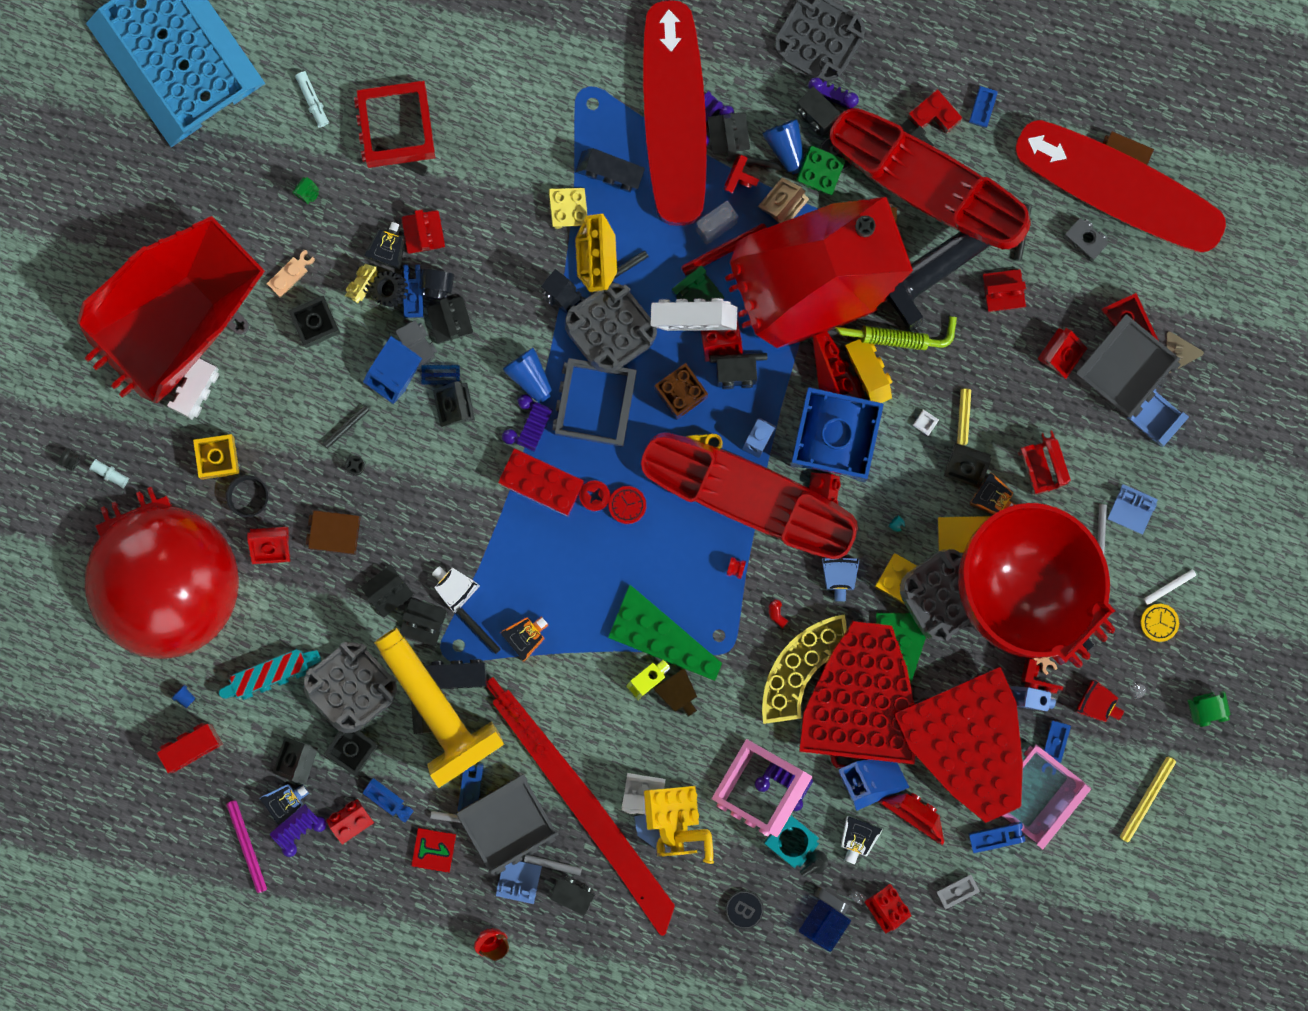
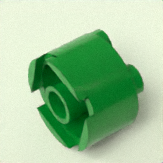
[1187,691,1231,727]

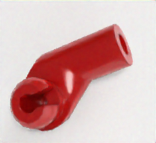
[769,599,788,628]

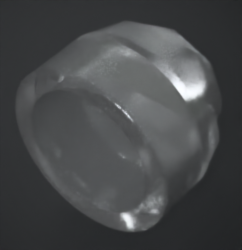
[1130,683,1146,700]

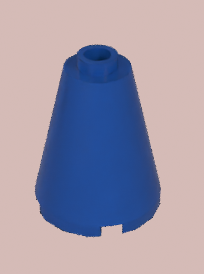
[762,119,804,174]
[503,348,552,402]

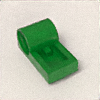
[292,177,319,204]

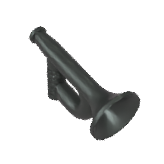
[800,851,828,877]

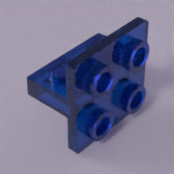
[799,900,851,952]

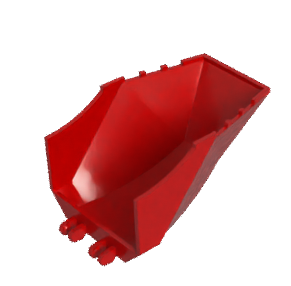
[725,197,913,348]
[77,216,265,403]

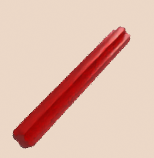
[682,223,767,275]

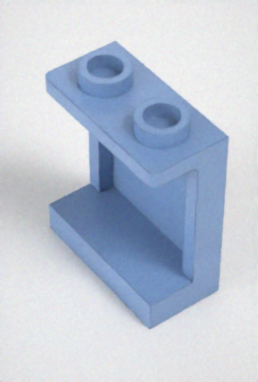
[1127,389,1189,447]

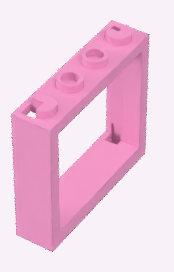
[712,739,812,837]

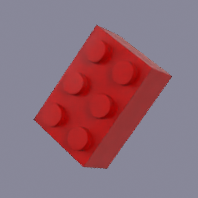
[157,723,223,773]

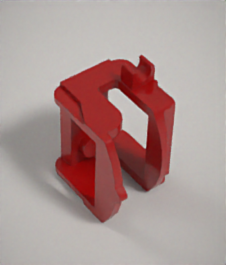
[1018,431,1071,495]

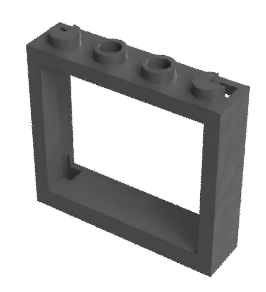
[552,358,637,447]

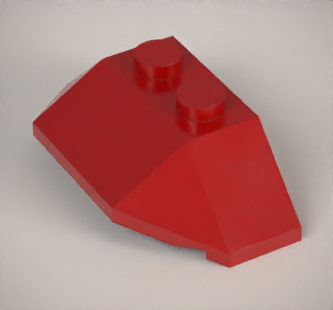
[878,793,944,845]

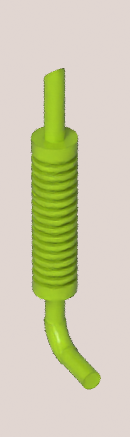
[835,316,957,351]

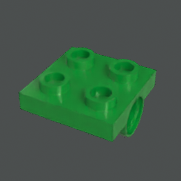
[796,146,846,195]

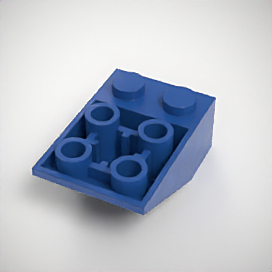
[363,336,422,404]
[839,759,909,811]

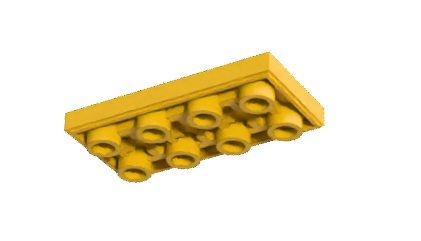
[938,516,991,553]

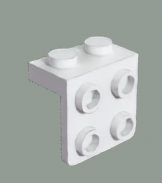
[622,773,666,815]

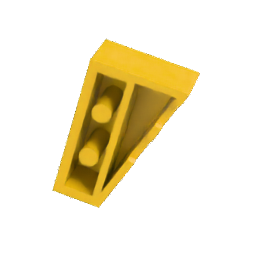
[845,339,892,403]

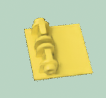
[549,188,587,229]
[345,264,379,303]

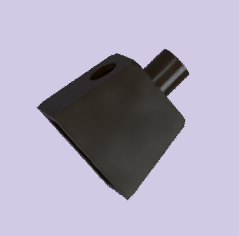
[654,669,697,717]

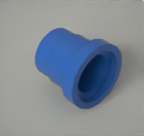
[171,684,195,708]

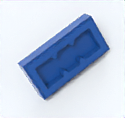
[969,86,998,129]

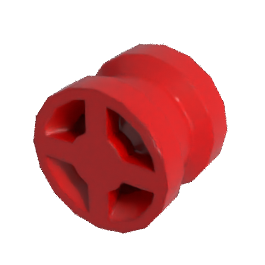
[726,557,746,579]

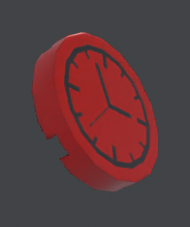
[608,486,646,524]

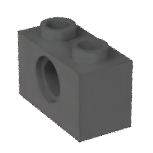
[1063,218,1109,262]

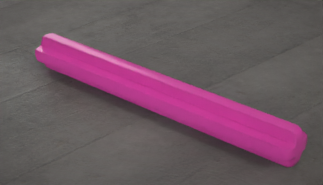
[227,800,267,893]

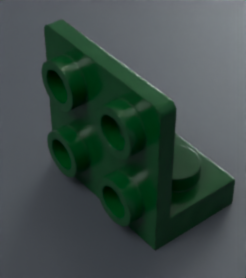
[671,265,724,302]

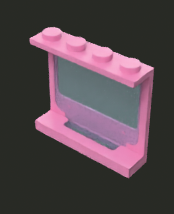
[1002,744,1091,849]

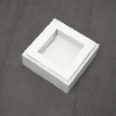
[912,409,939,436]

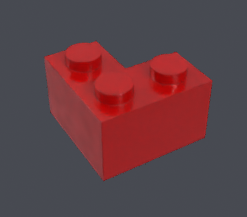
[907,89,962,134]

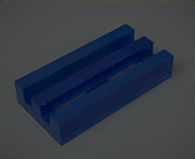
[421,365,460,385]

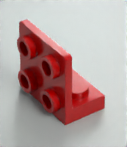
[701,320,743,362]
[1021,659,1063,694]

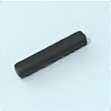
[375,144,428,176]

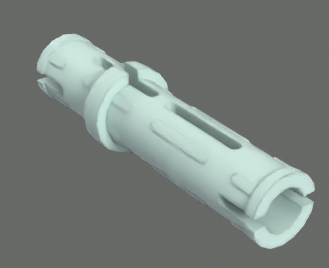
[295,71,329,128]

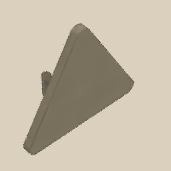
[1167,332,1204,373]

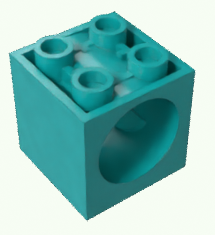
[764,815,819,868]

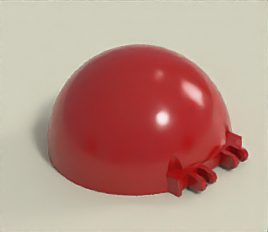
[85,487,239,659]
[958,503,1115,668]

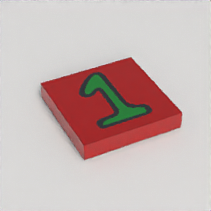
[412,828,457,873]

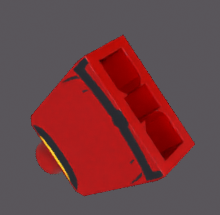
[1075,679,1124,722]

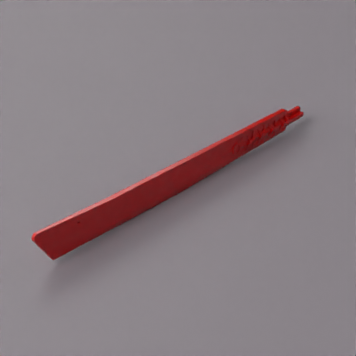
[487,677,675,936]

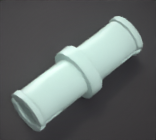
[90,459,129,488]

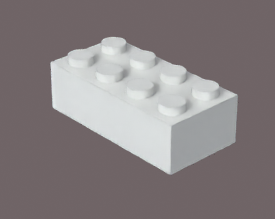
[651,298,737,331]

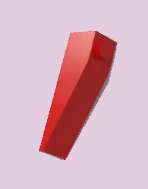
[813,331,866,399]

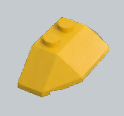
[575,214,617,292]

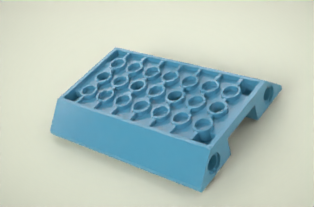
[86,0,265,147]

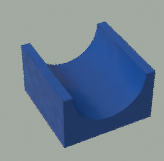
[790,387,884,483]

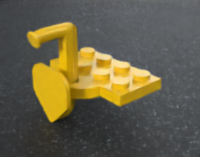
[644,786,714,864]

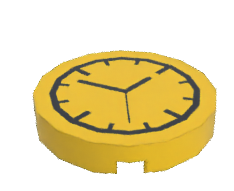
[1140,604,1179,642]

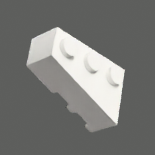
[167,359,219,420]

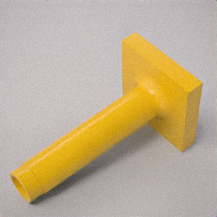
[374,628,504,788]

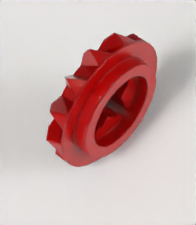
[579,480,610,511]

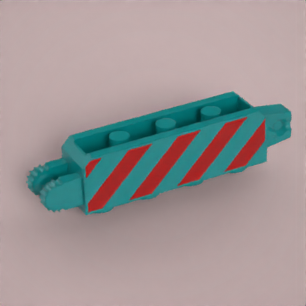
[219,649,322,701]

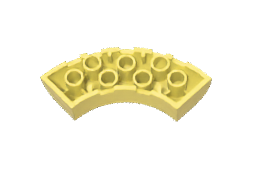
[762,614,847,724]

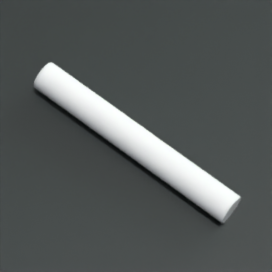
[1143,569,1196,605]

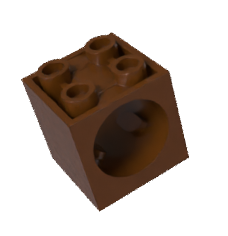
[654,363,708,420]

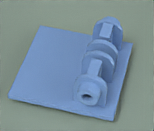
[1108,484,1158,535]
[496,861,542,904]

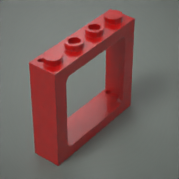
[354,81,436,168]

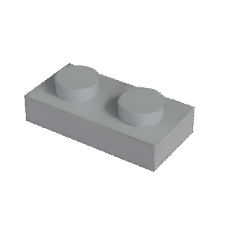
[936,874,980,909]

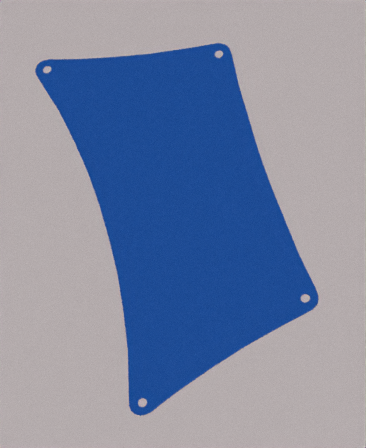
[440,86,818,664]

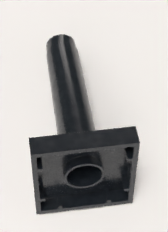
[887,232,991,332]

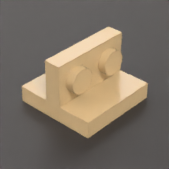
[758,177,809,223]

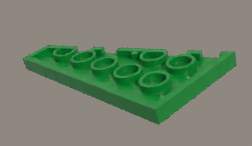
[608,585,722,681]
[876,613,926,685]

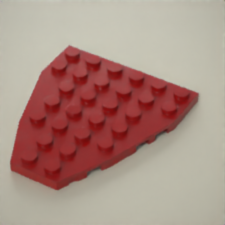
[799,621,916,764]
[894,667,1023,823]

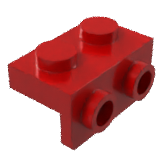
[809,473,841,504]
[326,799,374,845]

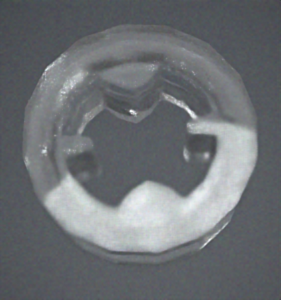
[847,889,866,905]

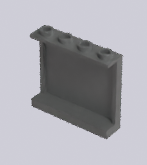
[1076,314,1181,418]
[456,774,559,875]

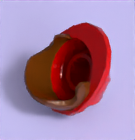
[474,928,509,961]

